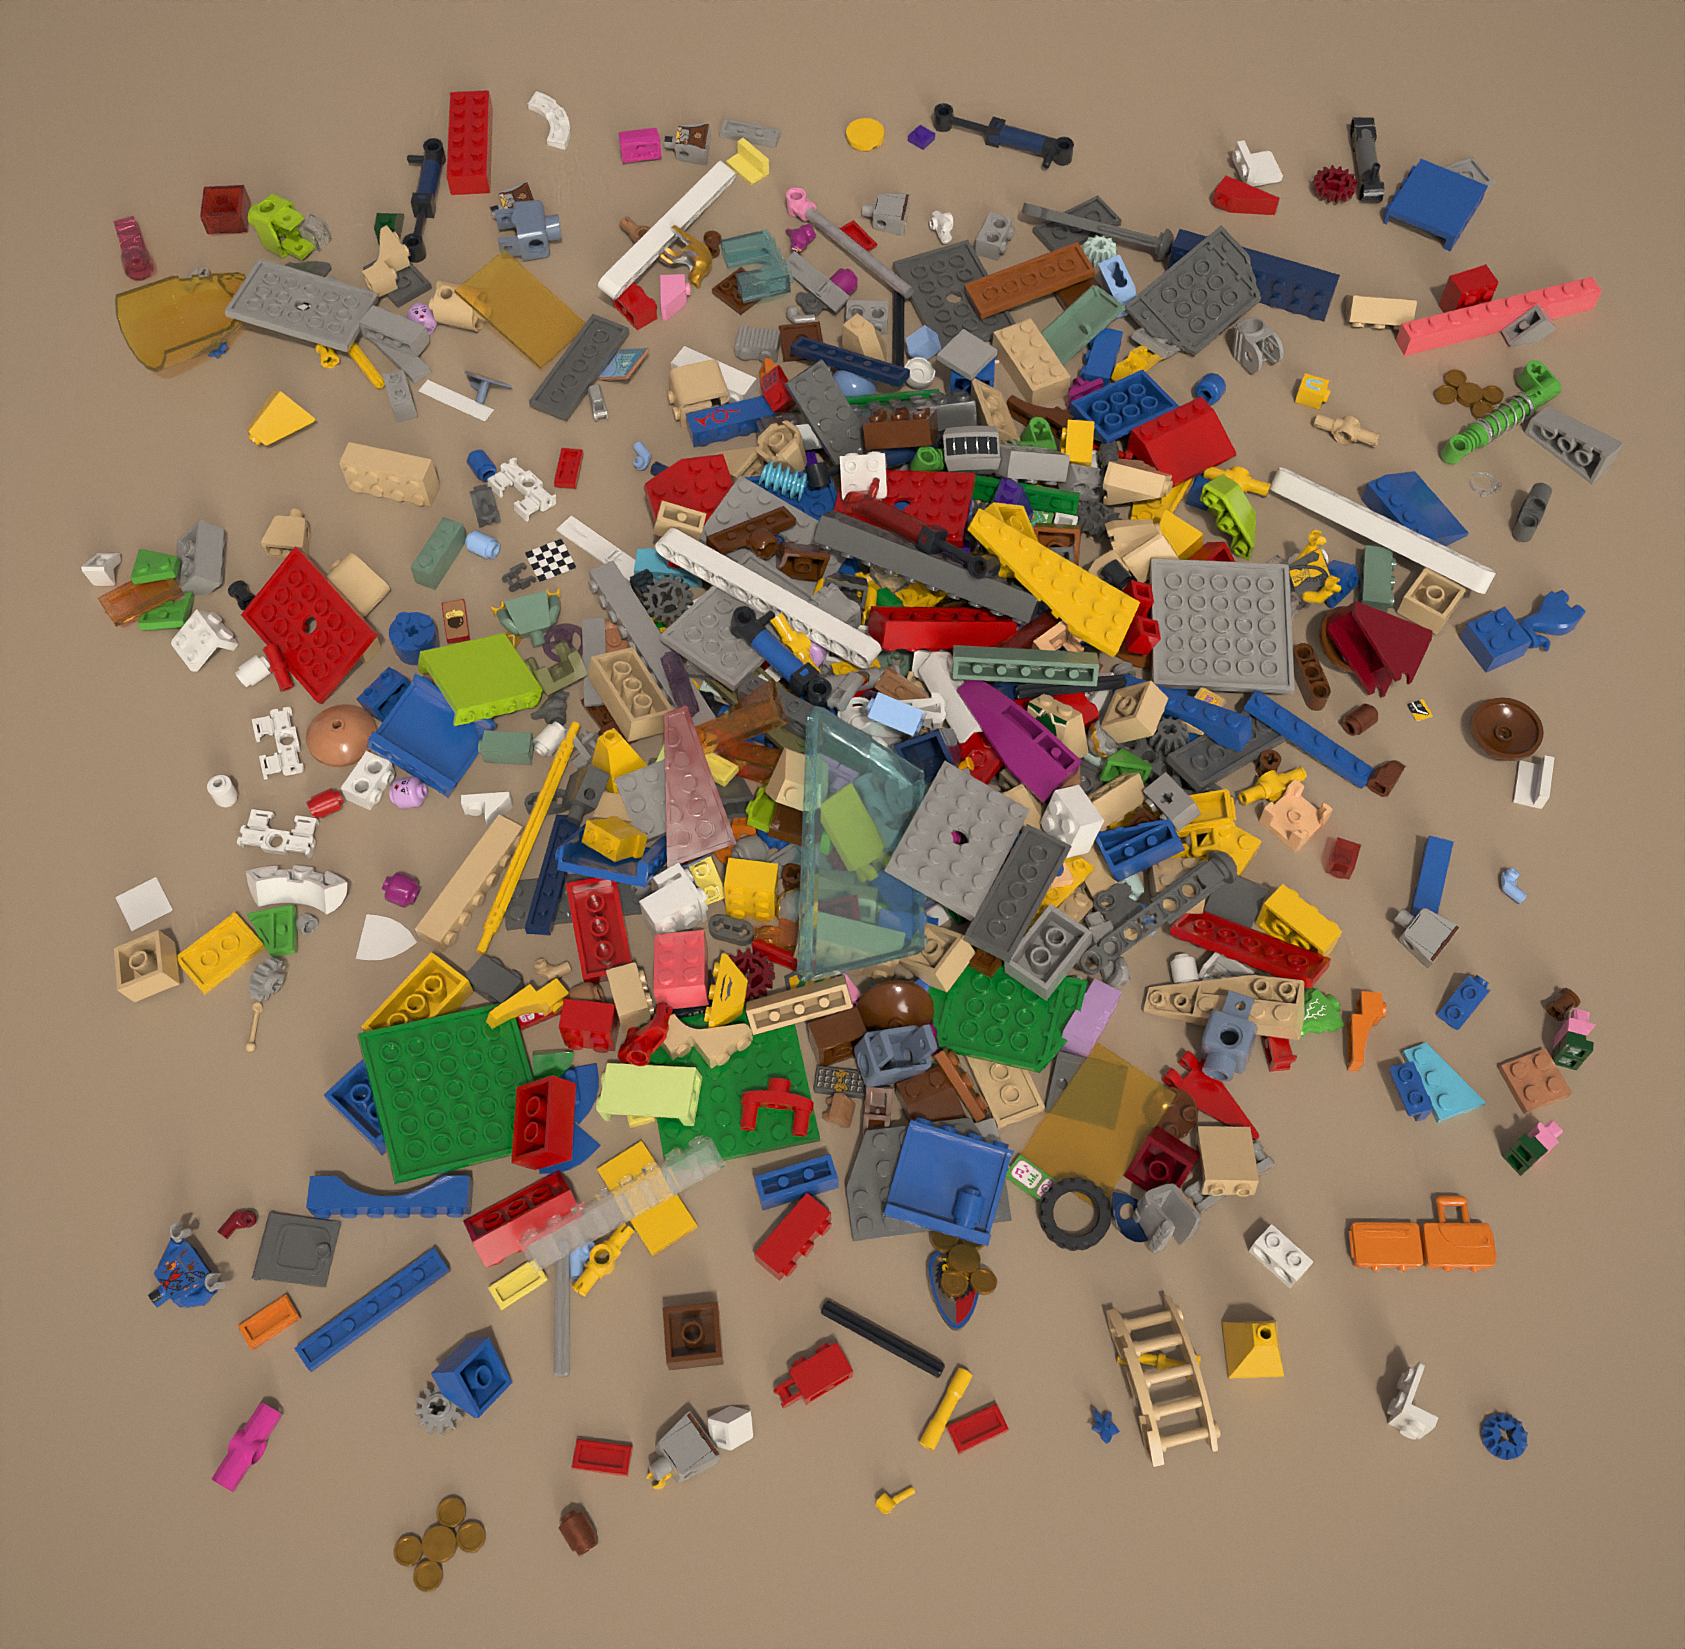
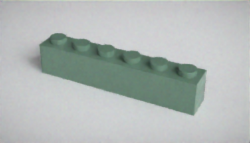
[952,645,1099,686]

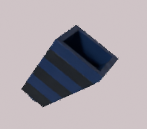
[894,728,962,788]

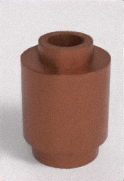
[1342,703,1378,736]
[558,1509,598,1557]

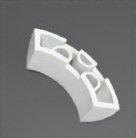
[246,865,347,914]

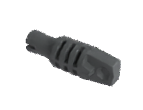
[1099,440,1119,475]

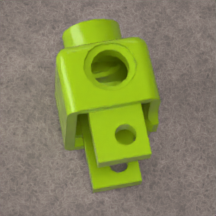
[248,194,315,261]

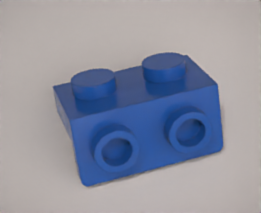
[1326,560,1360,608]
[1389,1061,1434,1122]

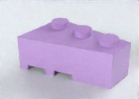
[1060,978,1122,1059]

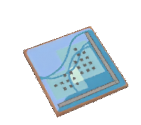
[598,348,650,380]

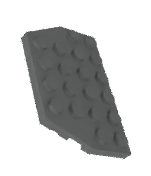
[1125,225,1261,355]
[846,1118,1012,1241]

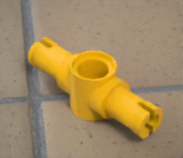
[1203,466,1271,497]
[770,613,821,673]
[1238,766,1307,806]
[571,1222,635,1298]

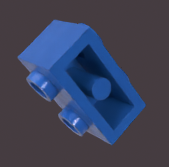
[356,667,410,723]

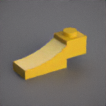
[1111,345,1163,381]
[486,978,569,1029]

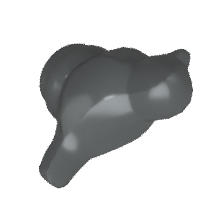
[530,689,569,726]

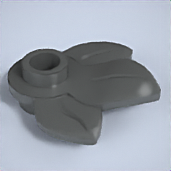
[796,291,830,316]
[1093,884,1143,930]

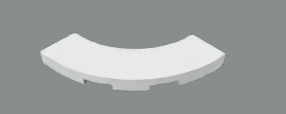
[528,91,571,150]

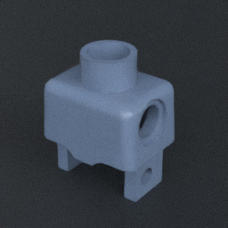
[495,200,562,261]
[1201,991,1257,1082]
[854,1024,938,1087]

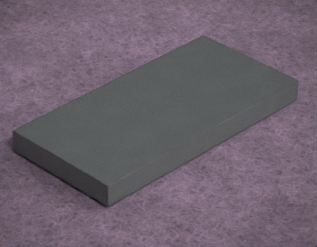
[1032,196,1122,252]

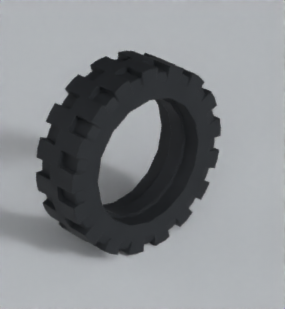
[1039,1177,1112,1251]

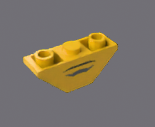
[704,953,748,1028]

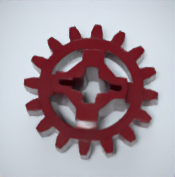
[1312,165,1357,204]
[729,948,775,1003]

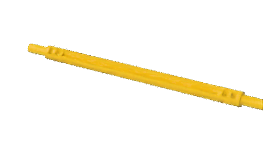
[476,721,580,955]

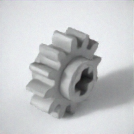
[248,957,285,1002]
[414,1384,464,1436]

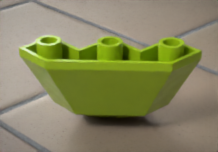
[1200,474,1256,561]

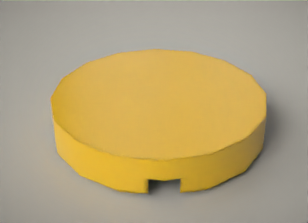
[846,118,885,151]

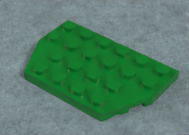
[927,962,1088,1073]

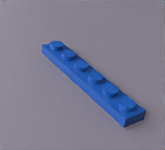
[1243,691,1375,789]
[294,1248,450,1372]

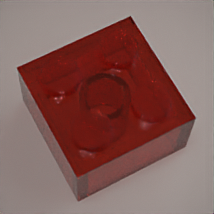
[200,185,251,234]

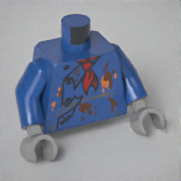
[148,1222,226,1308]

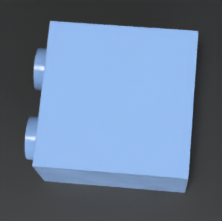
[1098,254,1136,319]
[866,692,927,737]

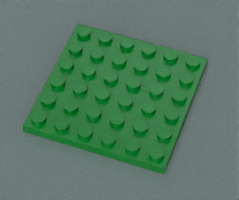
[357,1003,534,1184]
[640,1005,820,1173]

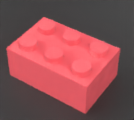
[653,930,709,1010]

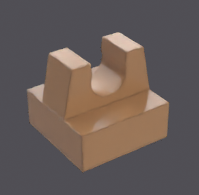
[822,1093,856,1128]

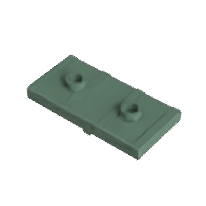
[1041,285,1125,366]

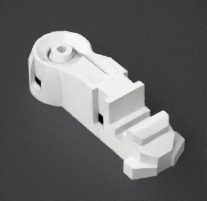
[837,692,946,738]

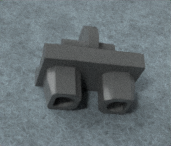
[469,484,501,528]

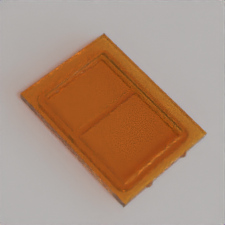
[97,578,182,627]

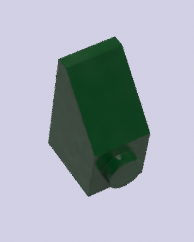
[374,213,405,246]

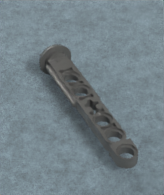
[1021,203,1174,260]
[1079,850,1237,975]

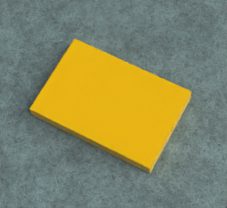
[177,912,265,995]

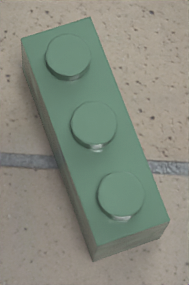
[411,517,467,590]
[1358,545,1396,613]

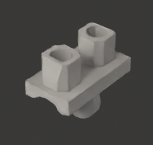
[559,727,600,770]

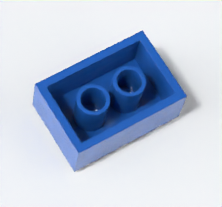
[324,1059,386,1155]

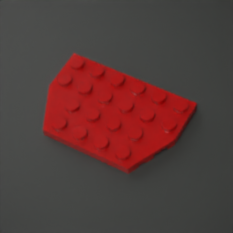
[644,454,733,572]

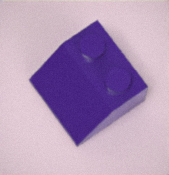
[989,477,1034,523]

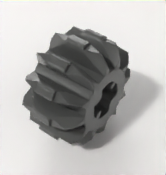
[1148,715,1189,756]

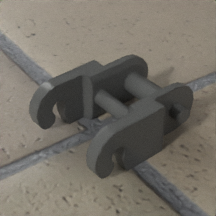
[502,563,536,592]

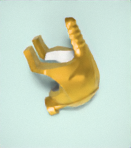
[659,225,713,288]

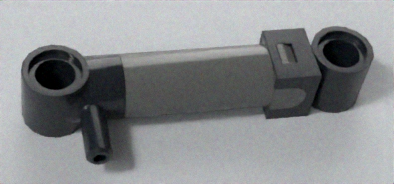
[1350,117,1384,203]

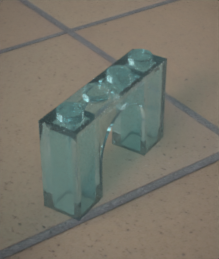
[721,229,793,303]

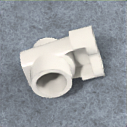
[929,211,953,244]

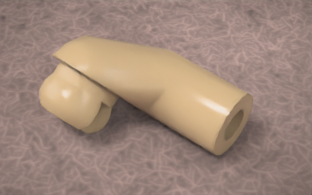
[534,958,572,981]

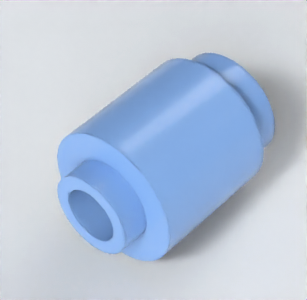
[465,530,500,559]

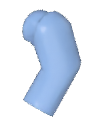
[633,441,652,470]
[1501,868,1528,904]
[569,1240,596,1279]

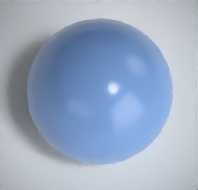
[833,369,877,396]

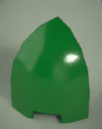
[532,1049,574,1081]

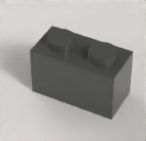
[464,955,524,1005]

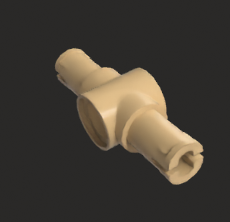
[1314,414,1380,447]

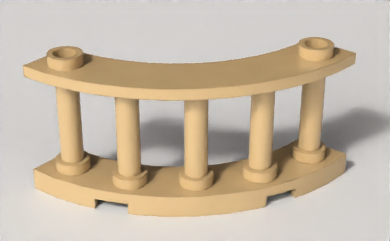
[1107,1296,1220,1467]

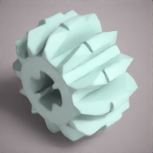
[1082,235,1117,269]

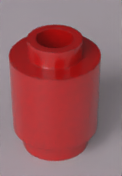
[306,788,344,818]

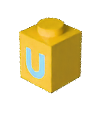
[1295,373,1331,410]

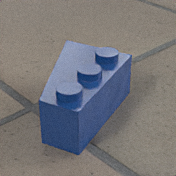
[1095,819,1185,882]

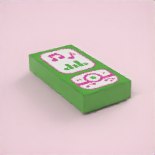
[1005,1154,1058,1204]

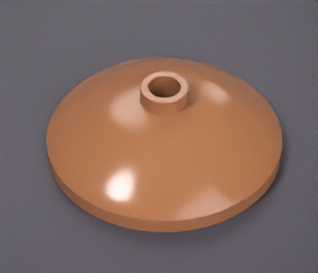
[306,704,377,767]

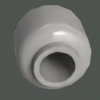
[731,835,769,862]

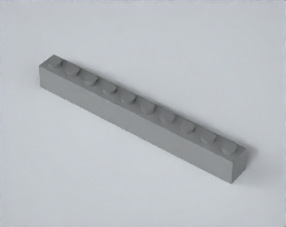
[588,561,717,740]

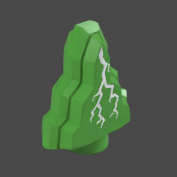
[1300,987,1344,1037]

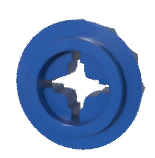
[1481,1413,1528,1460]

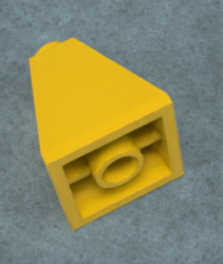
[1159,510,1203,560]
[591,728,648,794]
[1222,1321,1284,1379]

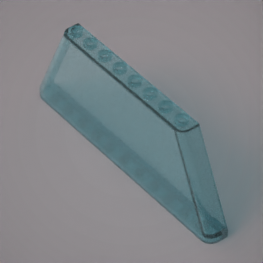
[797,706,927,982]

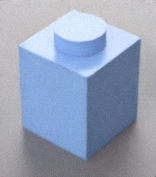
[906,325,942,360]

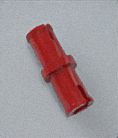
[262,644,294,692]

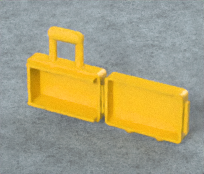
[1106,789,1236,857]

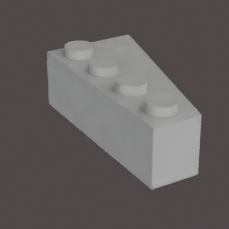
[1525,406,1624,485]

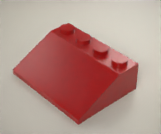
[1127,396,1237,488]

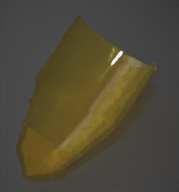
[115,272,247,372]

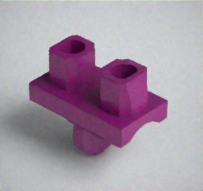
[1065,377,1104,409]

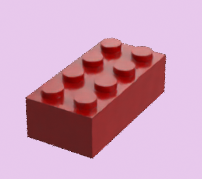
[566,878,633,984]

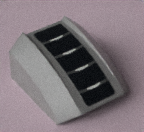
[943,426,1001,475]

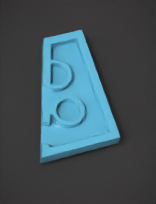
[1401,1043,1486,1123]

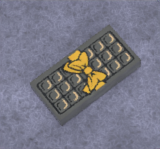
[814,1066,867,1099]

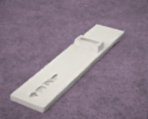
[556,515,635,582]

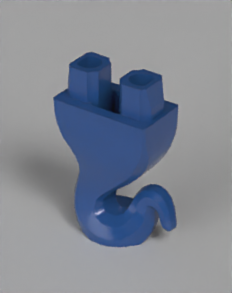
[1519,590,1585,652]

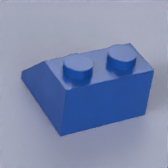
[431,1337,513,1418]

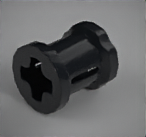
[228,580,255,610]

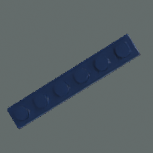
[790,336,910,387]
[525,814,580,936]

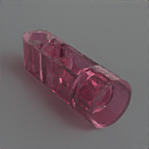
[113,216,154,281]

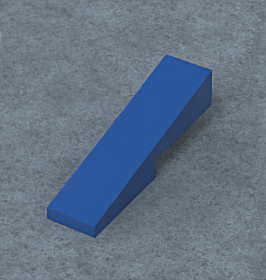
[1410,835,1454,917]

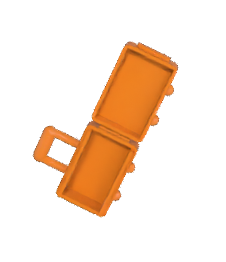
[1348,1195,1497,1272]

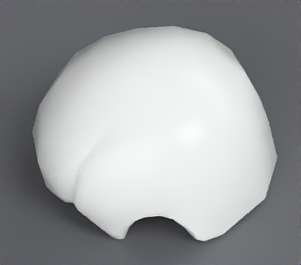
[904,357,936,389]

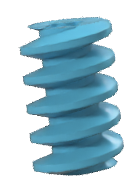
[758,460,807,502]

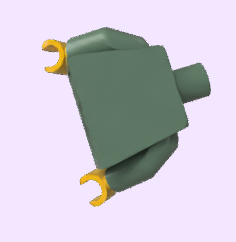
[491,588,561,648]

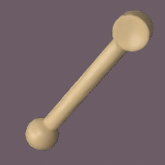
[245,1002,263,1052]

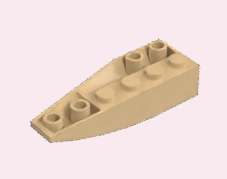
[1144,975,1304,1040]

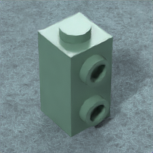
[478,730,534,765]

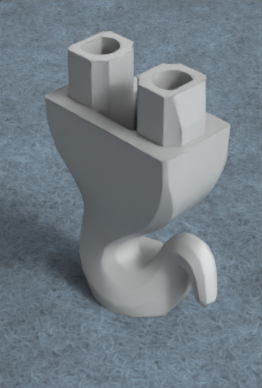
[1081,911,1131,989]

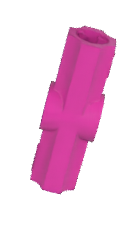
[211,1402,282,1492]

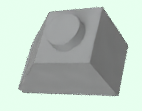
[1501,304,1557,347]

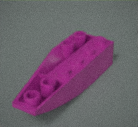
[956,680,1082,803]

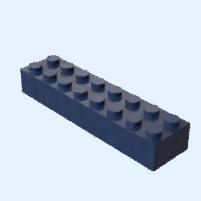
[1167,229,1340,321]

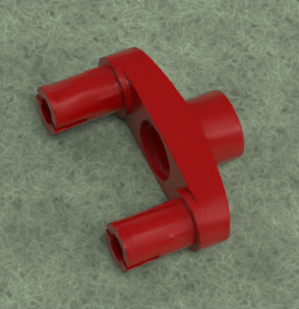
[618,1003,672,1067]
[740,1078,814,1137]

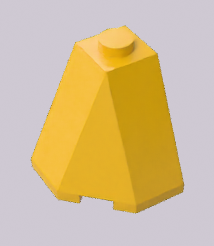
[245,390,315,446]

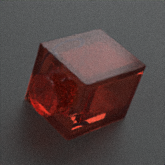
[1325,837,1361,880]

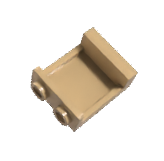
[1194,1126,1259,1197]

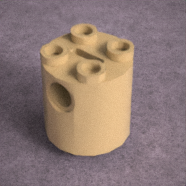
[429,280,491,331]

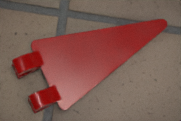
[1162,1050,1260,1140]

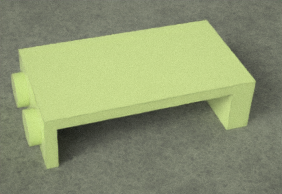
[596,1063,702,1126]

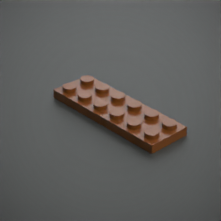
[964,242,1095,319]

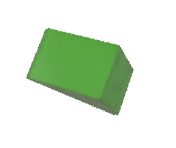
[1099,748,1152,786]

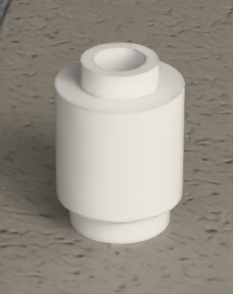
[235,655,270,688]
[533,722,566,756]
[207,775,238,807]
[1170,954,1199,984]

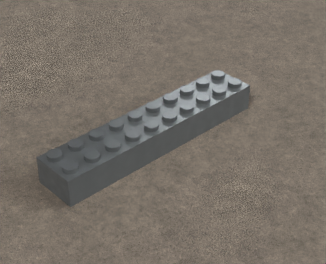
[756,389,977,450]
[813,510,1042,624]

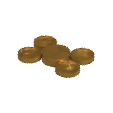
[1435,369,1504,419]
[930,1231,997,1297]
[394,1497,486,1592]

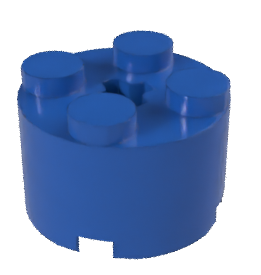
[389,612,440,665]

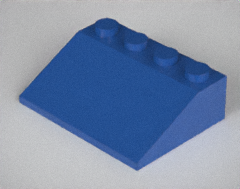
[1070,369,1180,444]
[1361,471,1469,562]

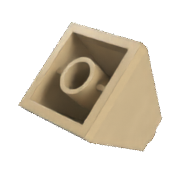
[715,446,768,485]

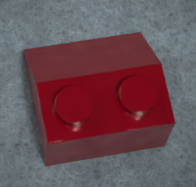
[1124,1125,1200,1191]

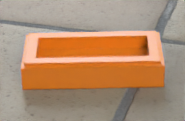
[238,1294,301,1350]

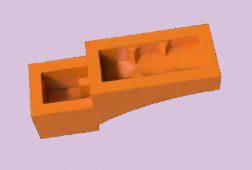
[1346,991,1386,1071]

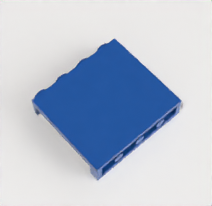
[1383,159,1488,252]
[367,674,497,798]
[555,823,667,887]
[883,1117,1014,1246]

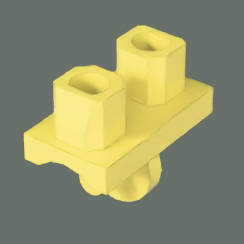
[689,855,725,905]

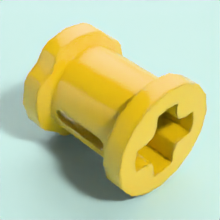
[315,344,339,368]

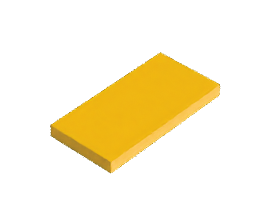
[597,1141,698,1257]

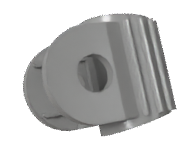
[1232,317,1283,373]

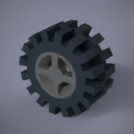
[630,569,666,611]

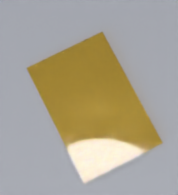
[454,250,586,369]
[1021,1043,1177,1210]

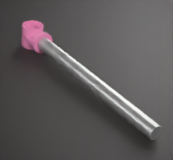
[786,187,914,298]

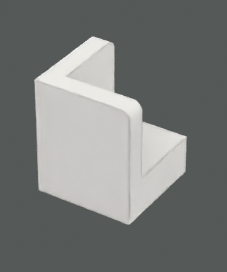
[707,1406,753,1451]

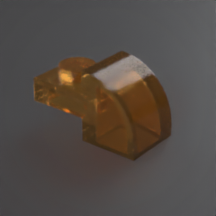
[755,918,800,953]

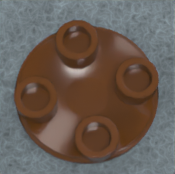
[1146,1087,1198,1139]

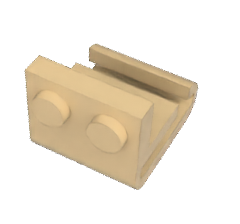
[667,359,730,428]
[326,553,391,618]

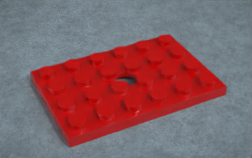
[834,470,976,547]
[241,546,379,704]

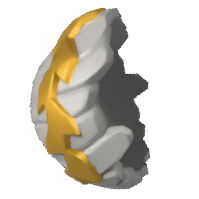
[1086,720,1118,758]
[776,890,814,930]

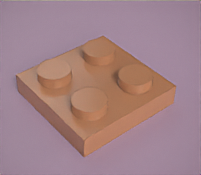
[1498,1048,1572,1114]

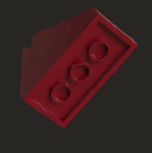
[1326,601,1433,698]

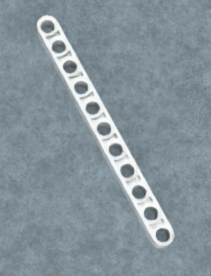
[597,160,737,300]
[1270,467,1496,594]
[655,528,881,669]

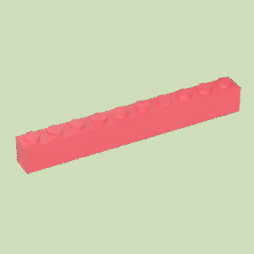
[1396,277,1602,356]

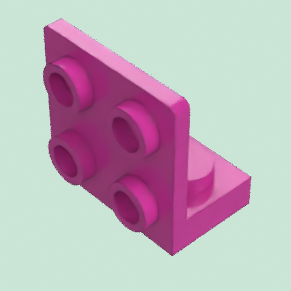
[619,128,662,163]

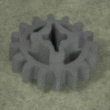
[1076,500,1123,539]
[643,574,694,625]

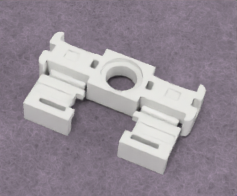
[488,458,556,522]
[252,707,304,780]
[237,809,320,859]

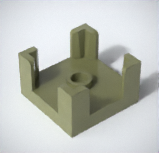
[524,640,588,696]

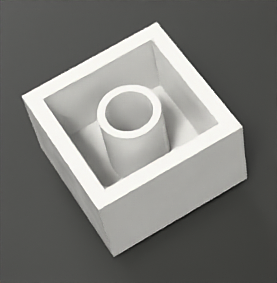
[1040,785,1104,858]
[639,876,701,936]

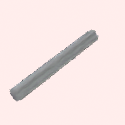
[554,1241,570,1377]

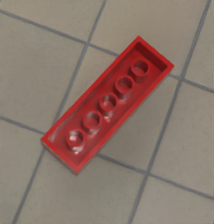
[446,90,493,195]
[868,606,1017,652]

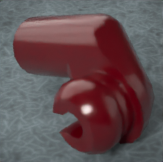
[217,1210,257,1239]

